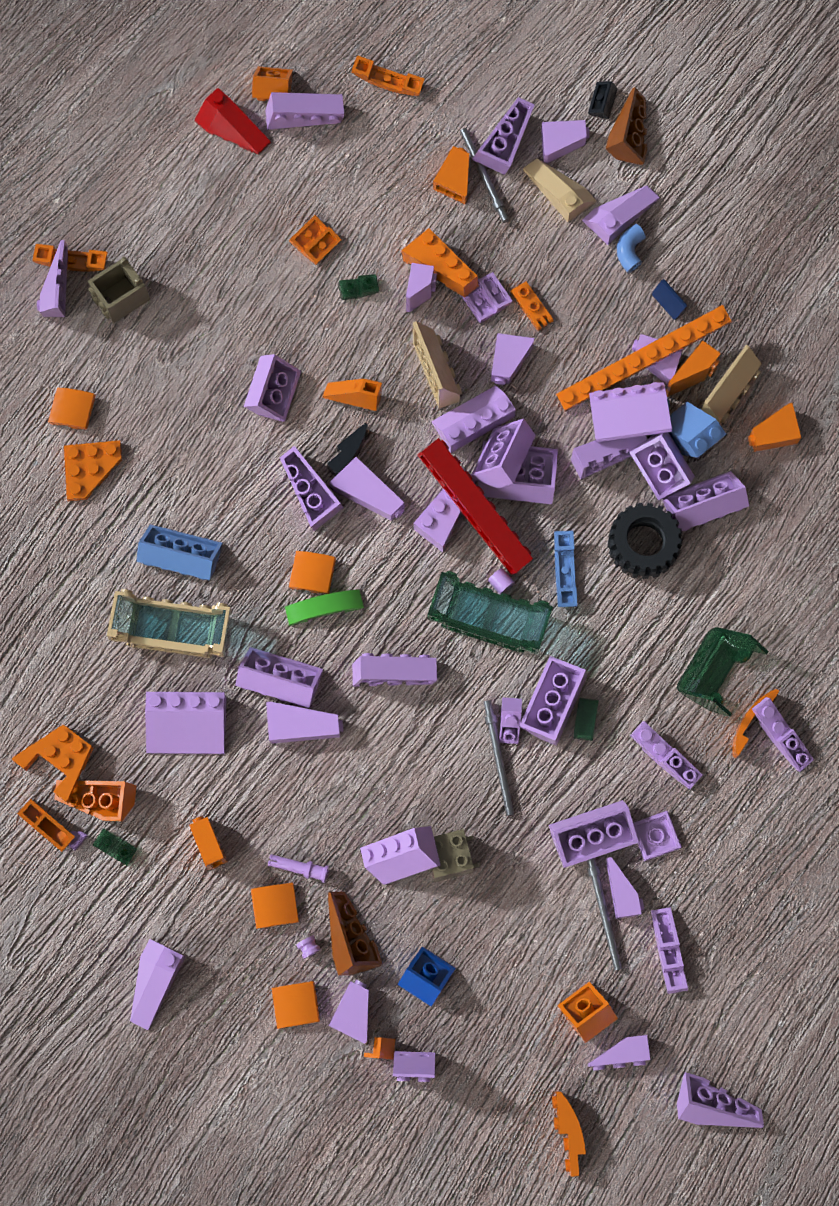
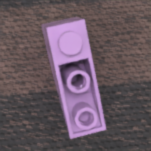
[588,1035,650,1070]

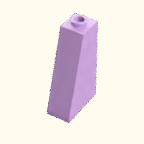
[329,457,405,521]
[266,702,343,744]

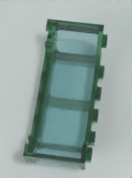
[427,571,553,654]

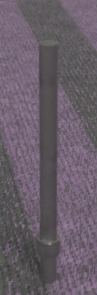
[460,128,509,223]
[483,700,514,816]
[587,858,622,971]

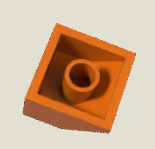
[252,66,293,101]
[557,982,618,1043]

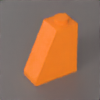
[433,146,469,204]
[748,403,801,452]
[189,816,228,870]

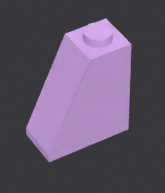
[541,120,589,163]
[491,333,534,385]
[632,334,683,386]
[329,980,369,1044]

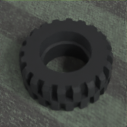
[608,503,683,579]

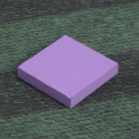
[633,811,682,862]

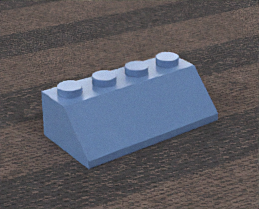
[136,524,223,580]

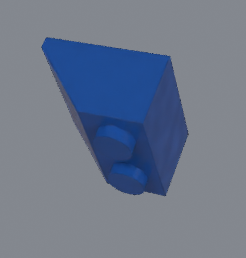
[397,947,456,1007]

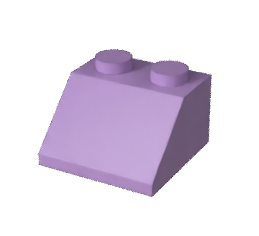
[406,263,437,312]

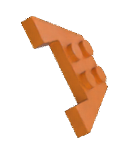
[12,725,93,804]

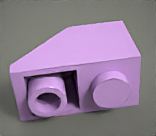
[499,697,522,744]

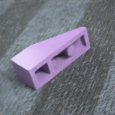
[606,857,644,919]

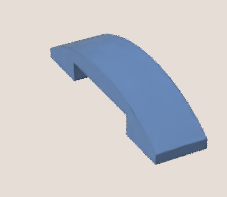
[554,531,577,607]

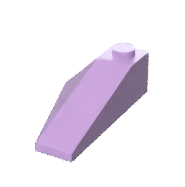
[37,240,68,317]
[130,939,185,1030]
[677,1072,764,1128]

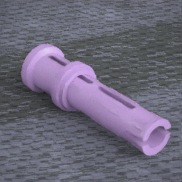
[268,854,329,883]

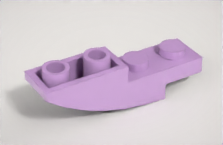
[752,697,814,772]
[630,721,702,789]

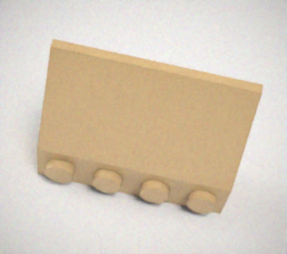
[413,321,462,409]

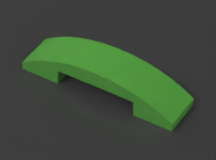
[285,589,364,626]

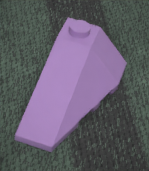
[582,185,660,245]

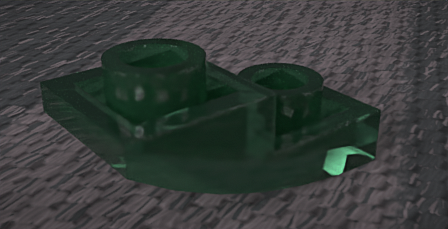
[338,274,380,300]
[573,698,599,741]
[92,828,137,866]

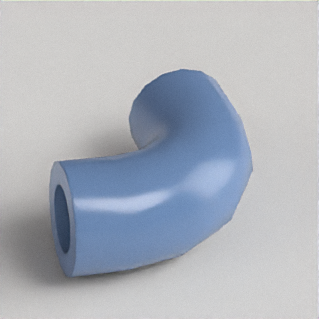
[617,224,646,273]

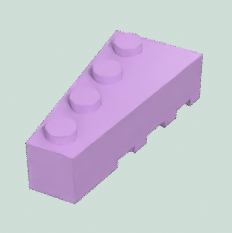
[352,653,437,687]

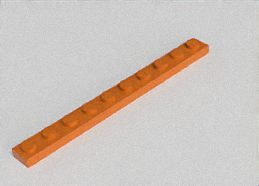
[556,305,732,411]

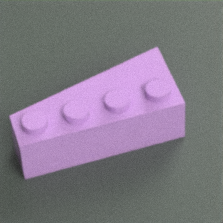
[265,92,344,130]
[472,97,534,175]
[571,435,648,479]
[280,446,343,531]
[414,467,477,552]

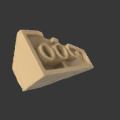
[523,158,596,222]

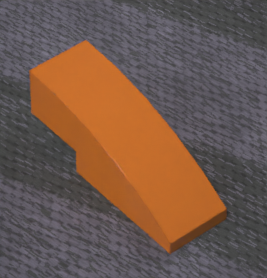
[17,799,75,852]

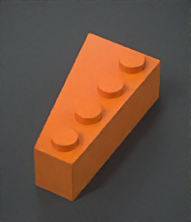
[401,228,479,297]

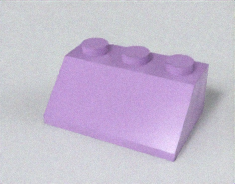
[244,354,301,422]
[630,432,695,500]

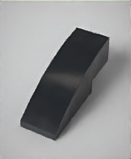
[327,423,368,477]

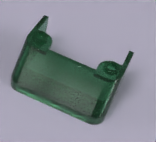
[677,627,769,717]

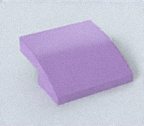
[461,272,512,323]

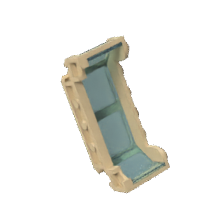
[107,589,232,658]

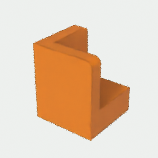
[364,1037,395,1060]

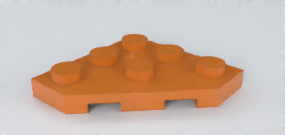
[64,440,122,501]

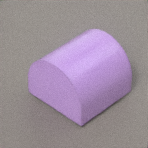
[488,568,515,595]

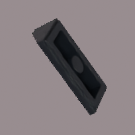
[588,81,617,119]

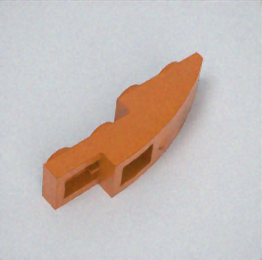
[552,1091,586,1177]

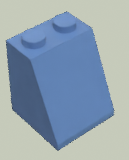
[668,402,726,458]

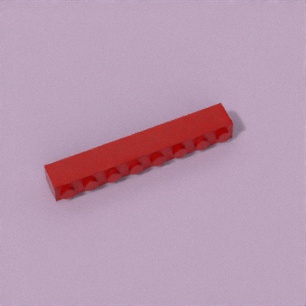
[417,438,533,575]

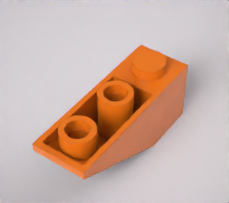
[323,379,382,411]

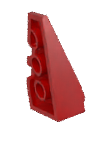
[195,88,271,155]

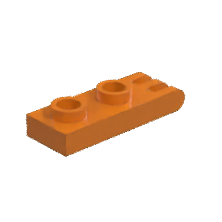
[511,281,554,331]

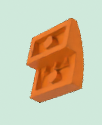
[289,215,342,265]
[48,387,96,430]
[289,551,336,594]
[251,883,299,929]
[271,981,320,1029]

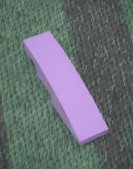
[651,907,688,994]

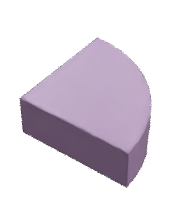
[68,831,88,851]

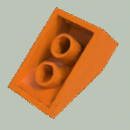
[666,341,721,397]

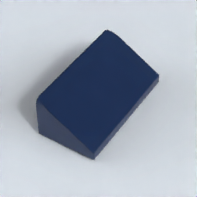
[652,279,687,320]

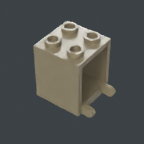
[88,257,150,323]
[431,829,481,883]

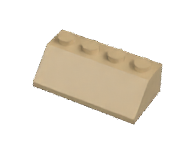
[701,345,761,424]

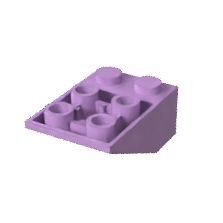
[393,1051,435,1082]

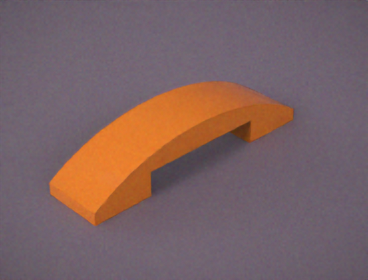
[351,55,425,96]
[32,244,108,272]
[732,689,779,758]

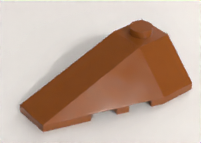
[606,87,647,165]
[328,892,383,976]

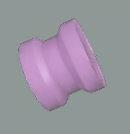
[296,935,321,959]

